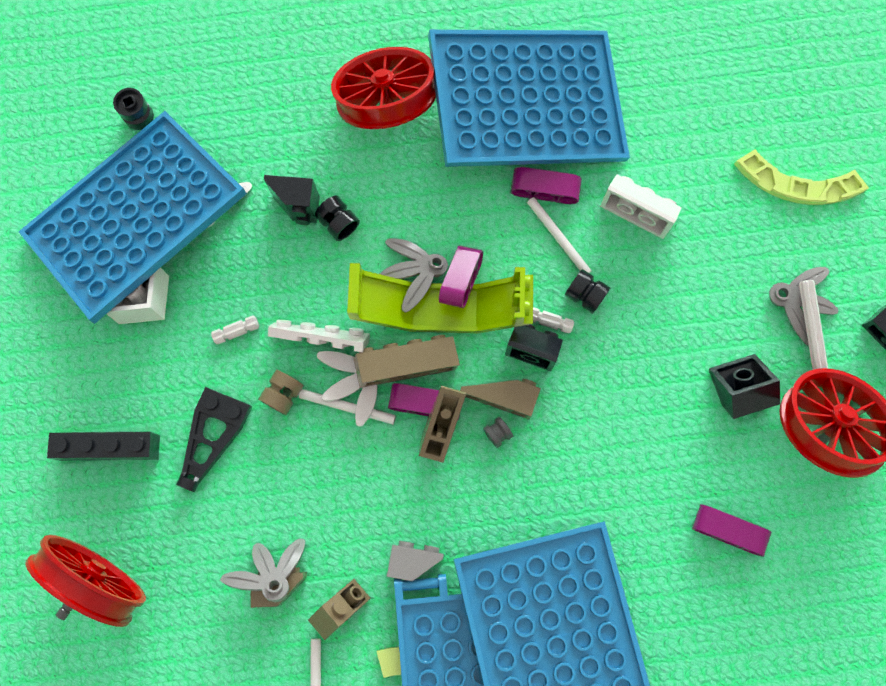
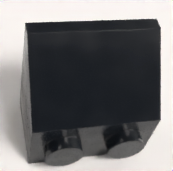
[264,175,320,225]
[505,324,563,372]
[709,354,780,419]

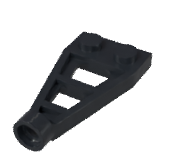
[176,387,252,492]

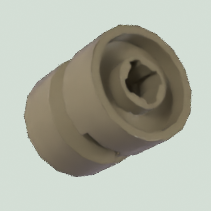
[258,369,304,415]

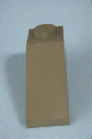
[460,379,541,419]
[419,386,466,463]

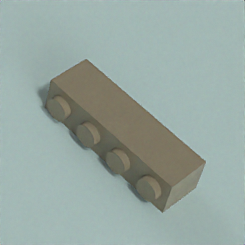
[353,335,460,388]

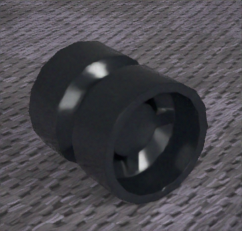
[113,88,154,130]
[315,195,360,241]
[565,269,611,314]

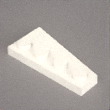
[268,320,370,352]

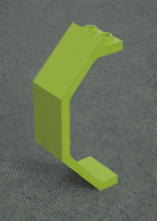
[347,263,533,334]

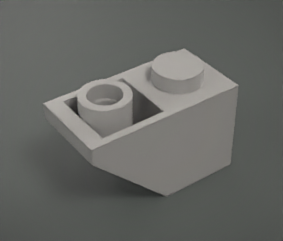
[387,541,444,581]

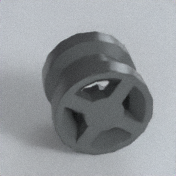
[483,417,514,448]

